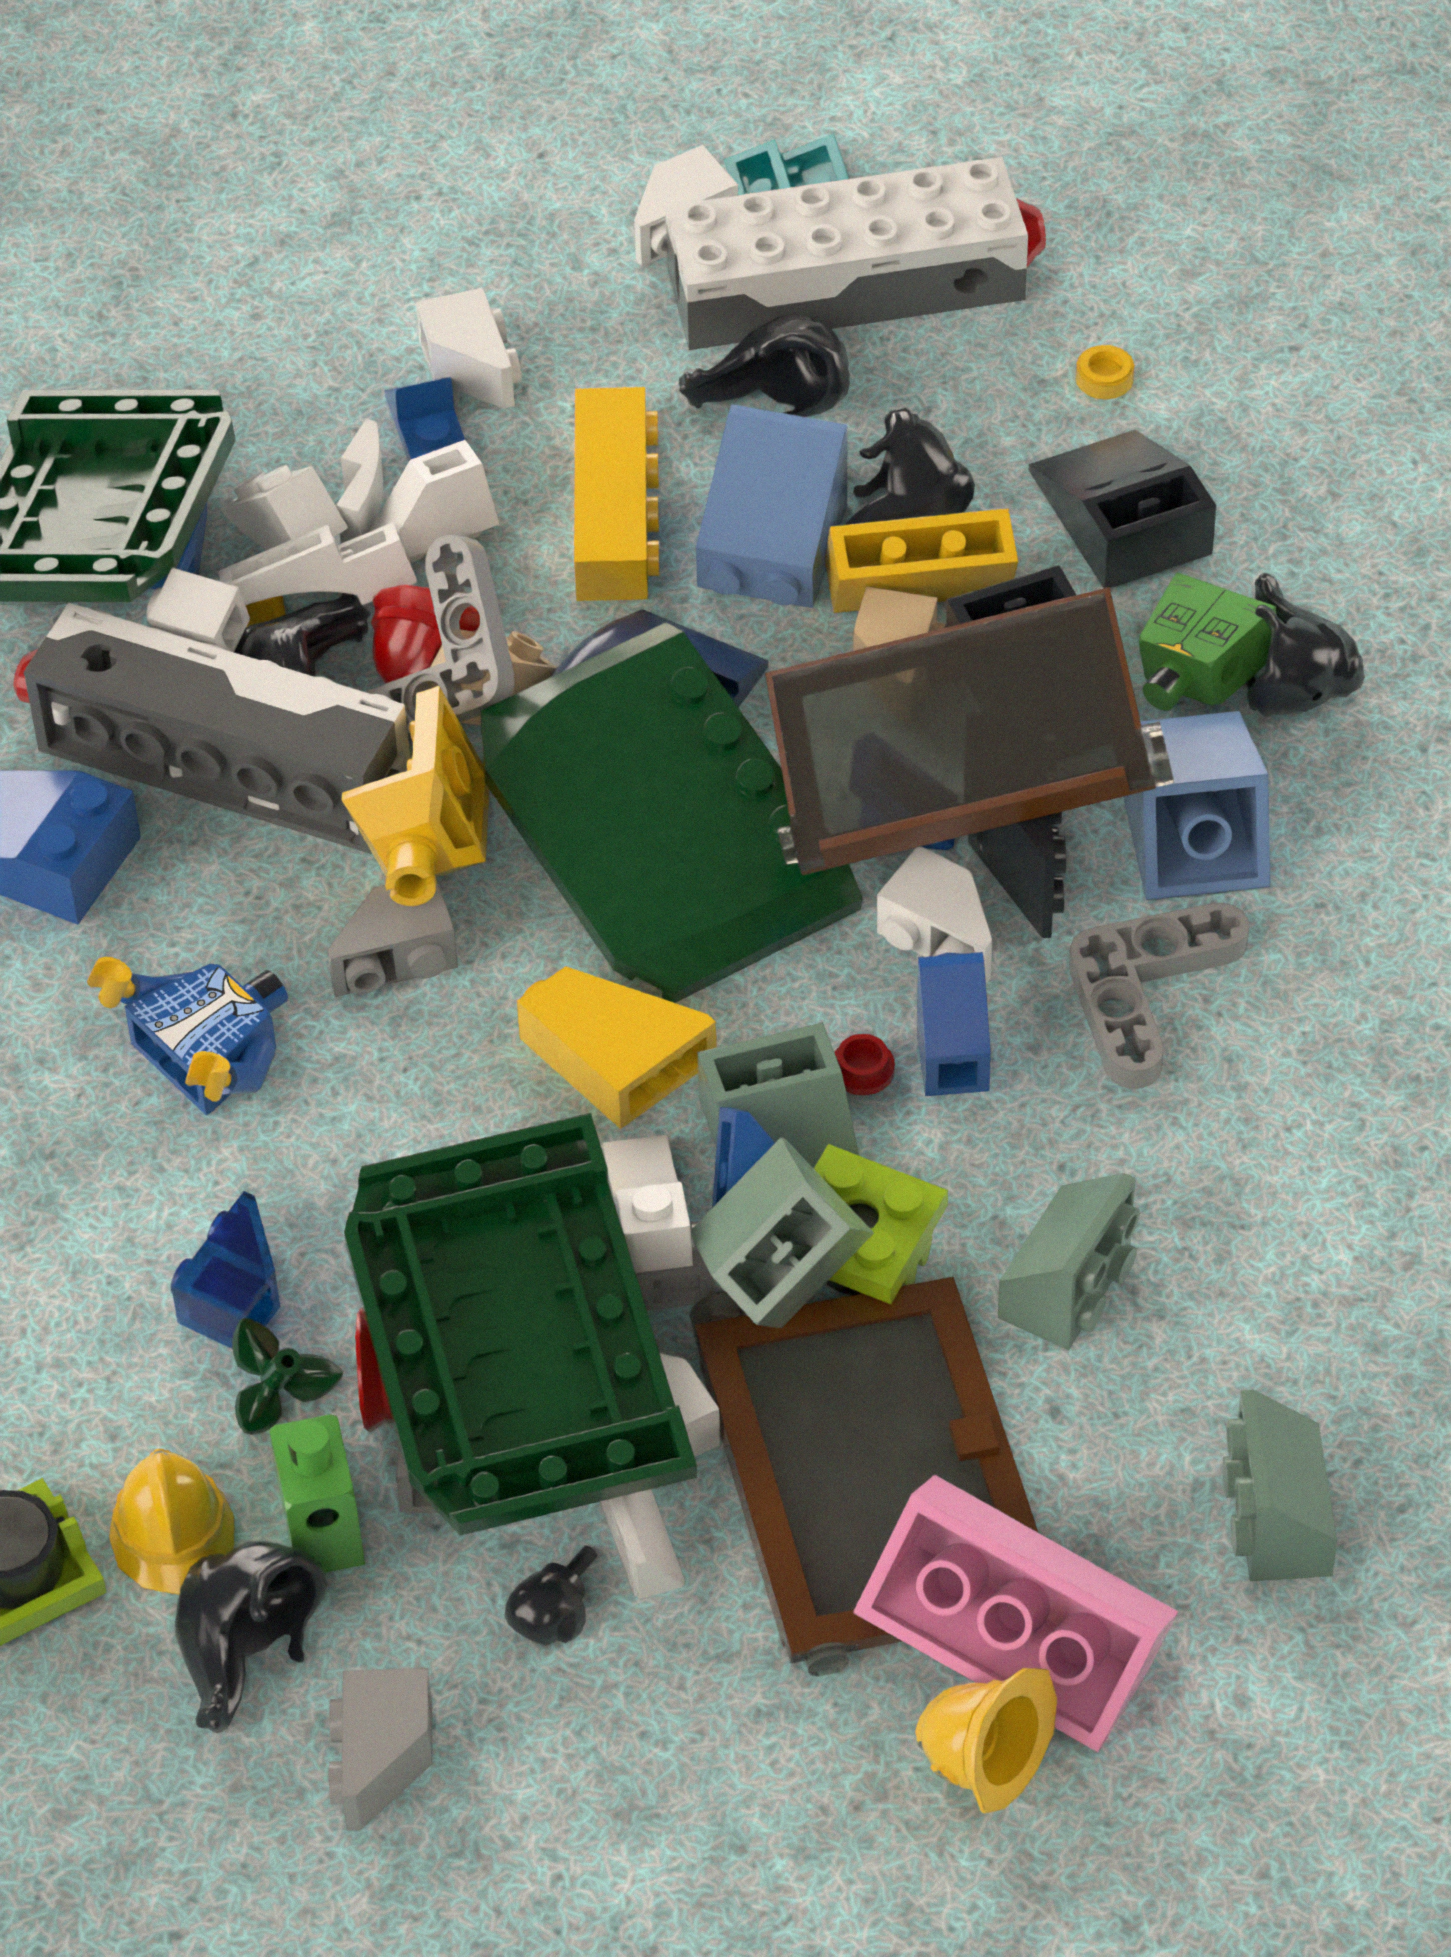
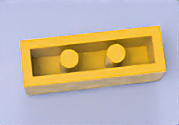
[825,508,1018,613]

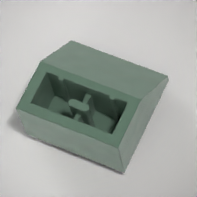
[697,1022,859,1169]
[691,1137,874,1328]
[998,1173,1140,1350]
[1222,1390,1337,1582]

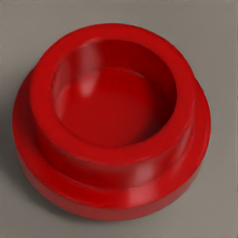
[834,1034,895,1096]

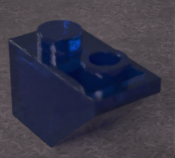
[170,1191,281,1349]

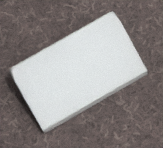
[600,1489,685,1599]

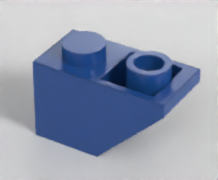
[917,952,991,1096]

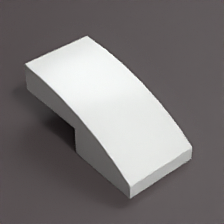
[337,419,383,544]

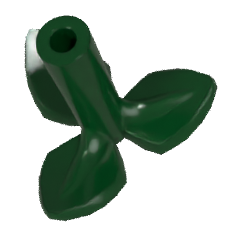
[232,1318,343,1435]

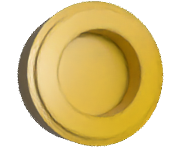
[1076,345,1134,399]

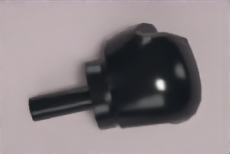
[504,1546,597,1646]

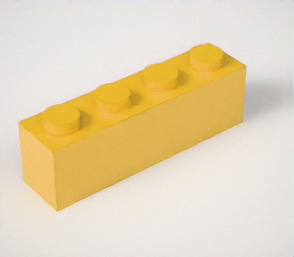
[574,387,660,601]

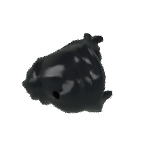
[678,315,850,417]
[845,408,975,525]
[1245,573,1365,717]
[234,593,370,677]
[175,1541,327,1733]

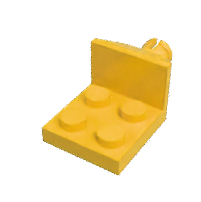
[342,686,489,906]

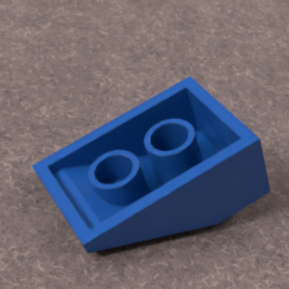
[0,770,141,925]

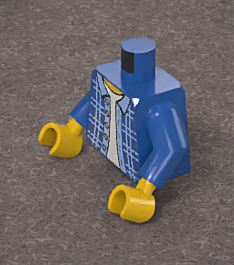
[87,956,288,1116]

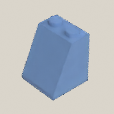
[696,404,847,608]
[1123,711,1270,900]

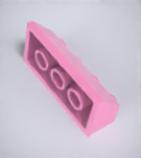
[853,1475,1178,1752]

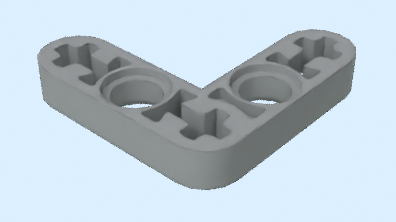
[366,534,515,741]
[1069,903,1249,1089]

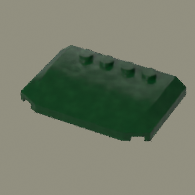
[0,389,236,605]
[480,623,863,1003]
[344,1113,697,1536]

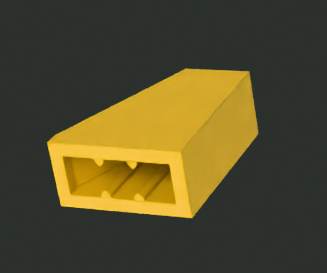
[517,966,717,1129]

